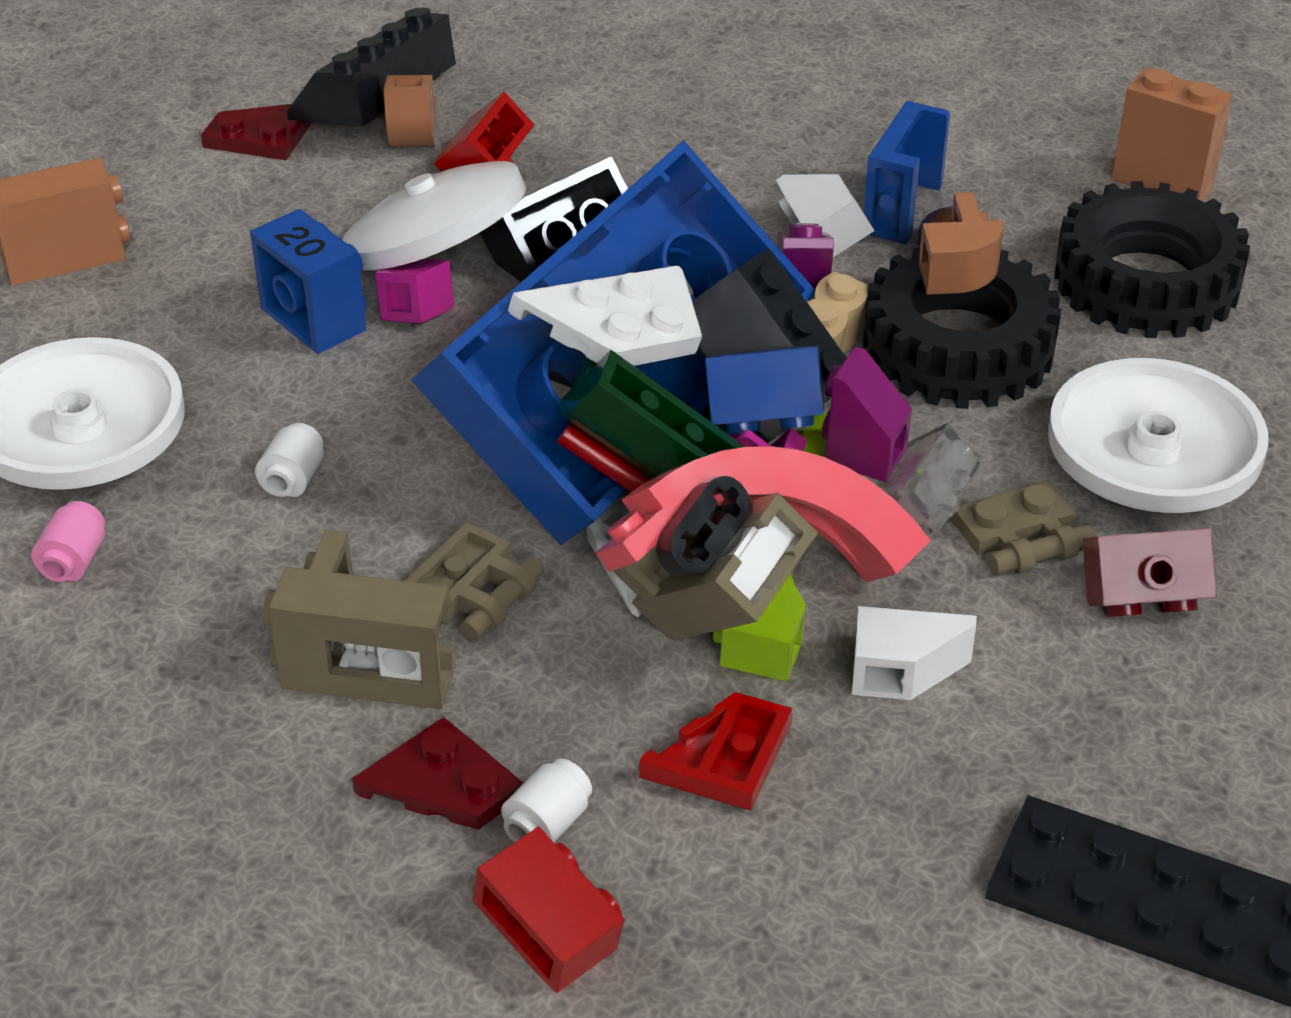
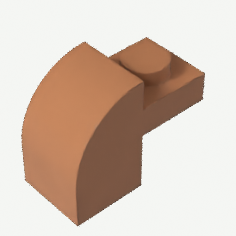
[384,75,438,147]
[919,192,1004,294]

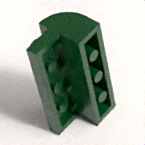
[557,350,745,512]

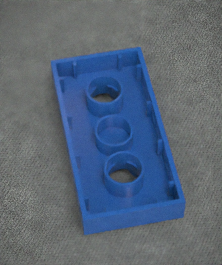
[411,140,815,545]

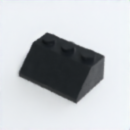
[480,157,628,282]
[692,248,847,443]

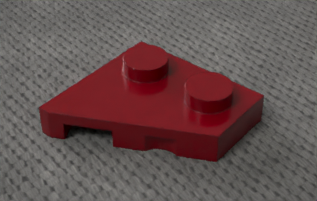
[201,104,313,160]
[352,717,524,830]

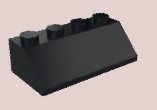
[287,7,456,127]

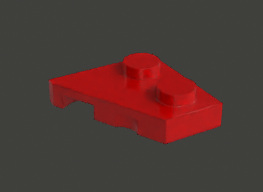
[639,692,792,811]

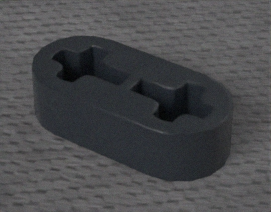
[656,476,750,578]

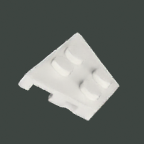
[508,266,702,366]

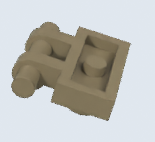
[951,480,1096,575]
[404,521,544,641]

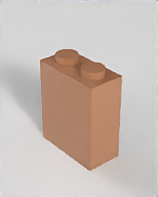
[1111,68,1233,201]
[0,157,131,286]

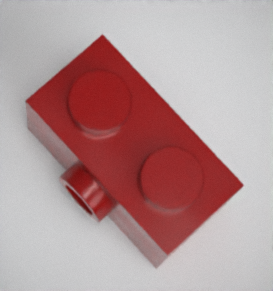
[433,91,535,172]
[472,826,625,993]

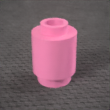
[31,501,105,582]

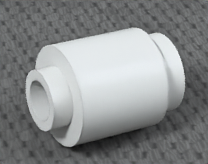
[255,423,324,498]
[501,758,592,843]

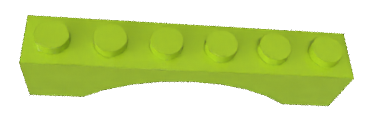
[713,413,865,682]

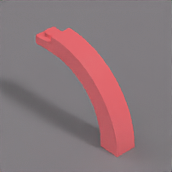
[596,446,931,582]

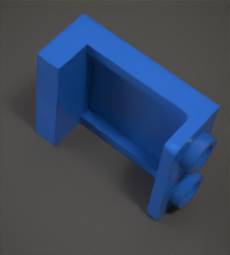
[864,100,950,244]

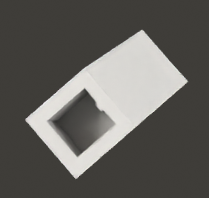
[776,174,874,258]
[851,606,977,700]

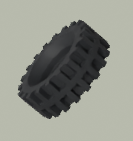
[1054,181,1250,338]
[863,247,1062,409]

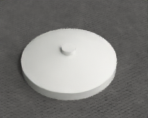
[342,161,526,270]
[0,337,185,490]
[1048,358,1269,513]

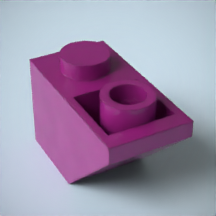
[778,223,834,289]
[821,346,912,483]

